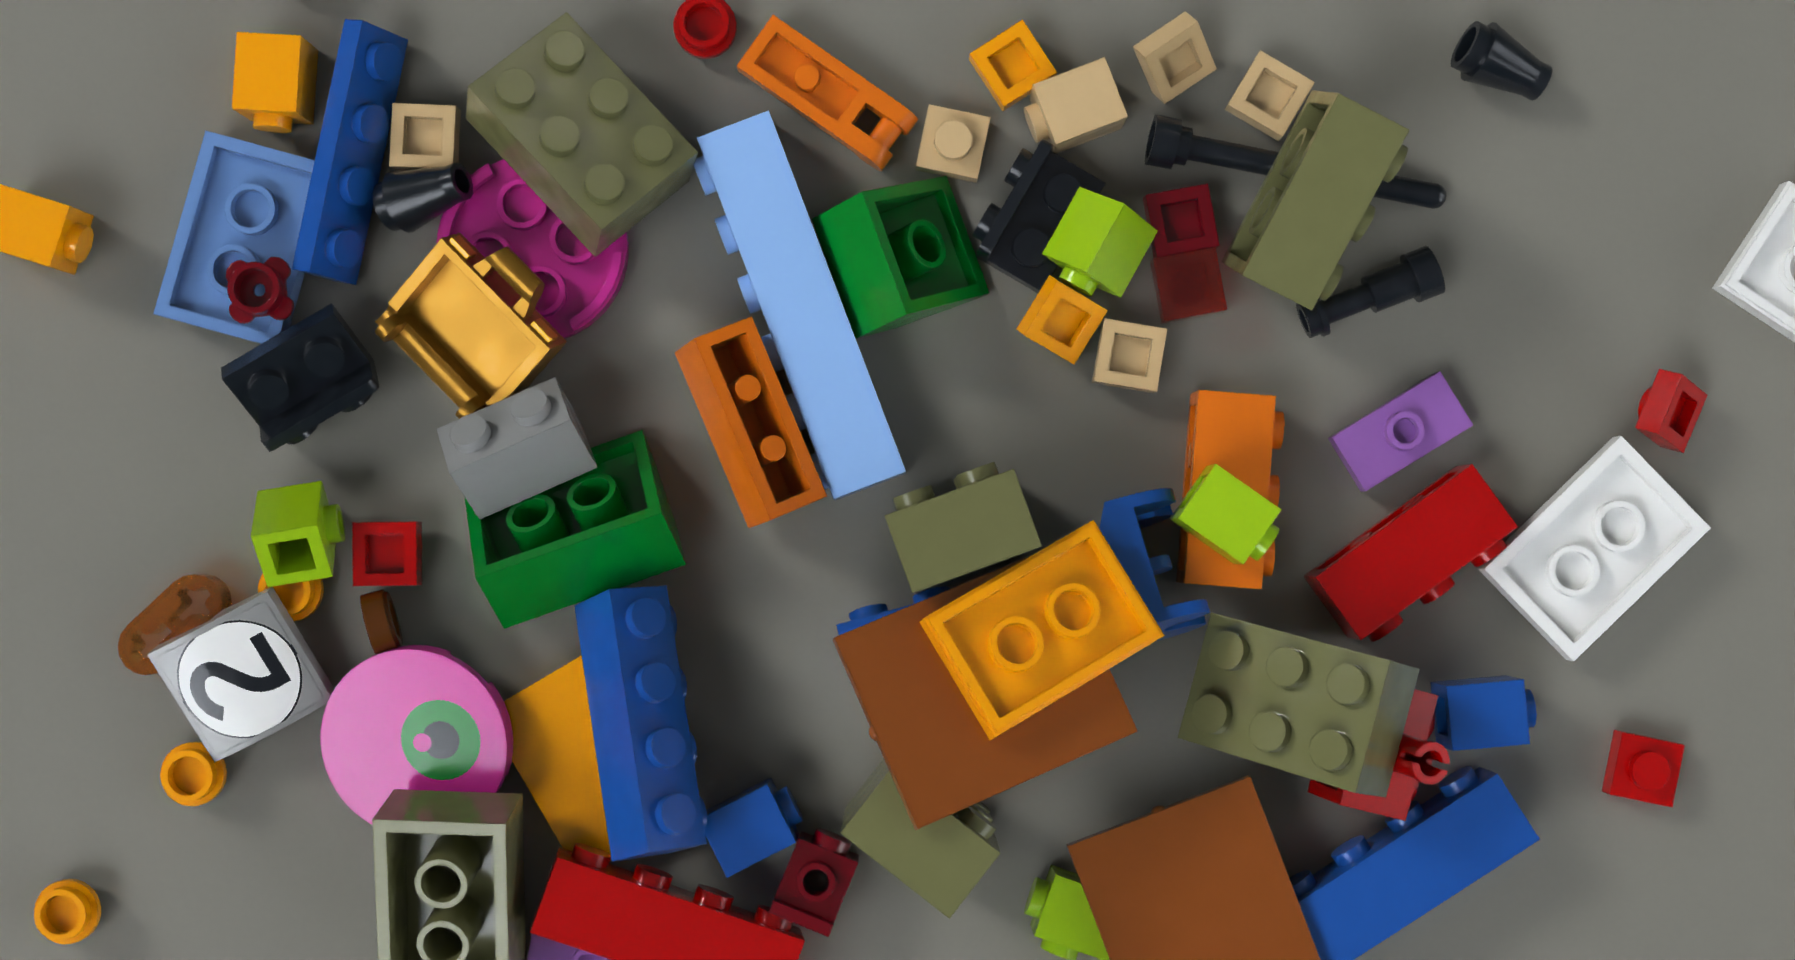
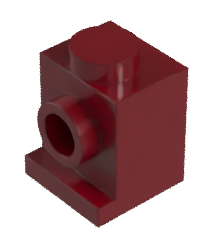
[768,828,860,937]

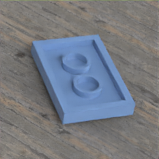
[153,130,315,344]

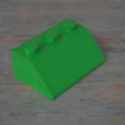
[464,430,686,629]

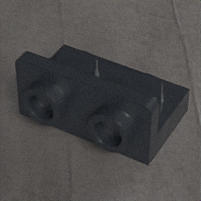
[972,139,1106,293]
[221,303,379,452]

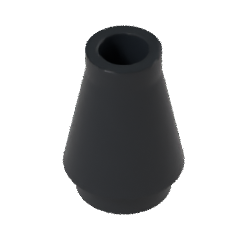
[1451,21,1552,101]
[373,162,473,233]

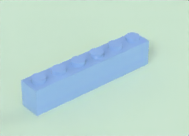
[694,110,906,500]

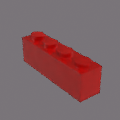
[530,843,805,960]

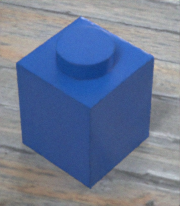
[1430,675,1537,751]
[705,777,804,878]

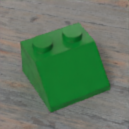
[812,176,990,339]

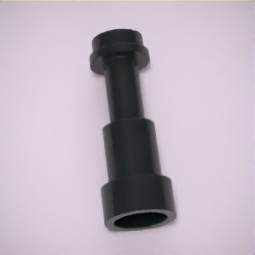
[1296,246,1445,338]

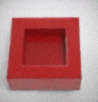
[1635,369,1707,453]
[352,521,422,586]
[1602,730,1685,808]

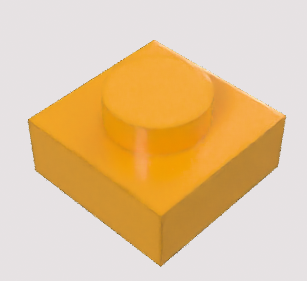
[969,19,1057,111]
[1016,275,1108,365]

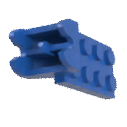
[836,488,1211,642]

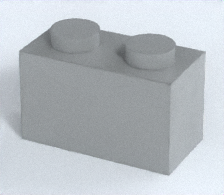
[437,377,598,519]

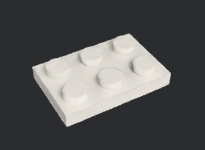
[1477,436,1711,661]

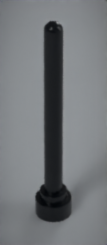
[1145,114,1447,209]

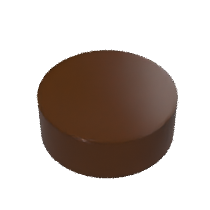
[360,589,403,654]

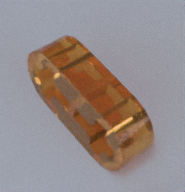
[118,574,232,675]

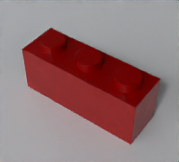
[1303,464,1518,642]

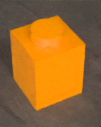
[232,32,318,133]
[0,184,94,275]

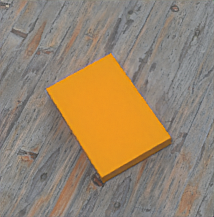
[919,520,1165,740]
[504,655,611,854]

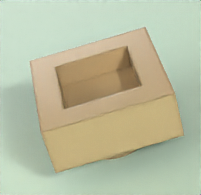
[1133,11,1217,104]
[1224,50,1315,141]
[389,103,461,171]
[916,104,991,183]
[1092,318,1167,393]

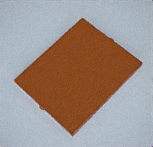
[833,556,1138,830]
[1066,775,1321,960]

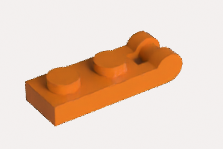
[736,15,918,171]

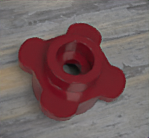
[226,257,294,324]

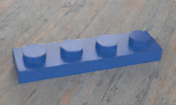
[292,19,408,285]

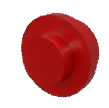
[673,0,737,59]

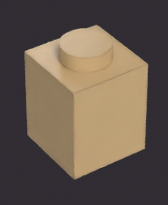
[1024,57,1128,154]

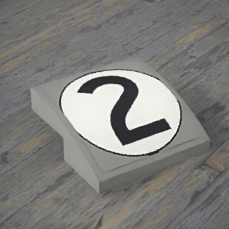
[147,587,334,762]

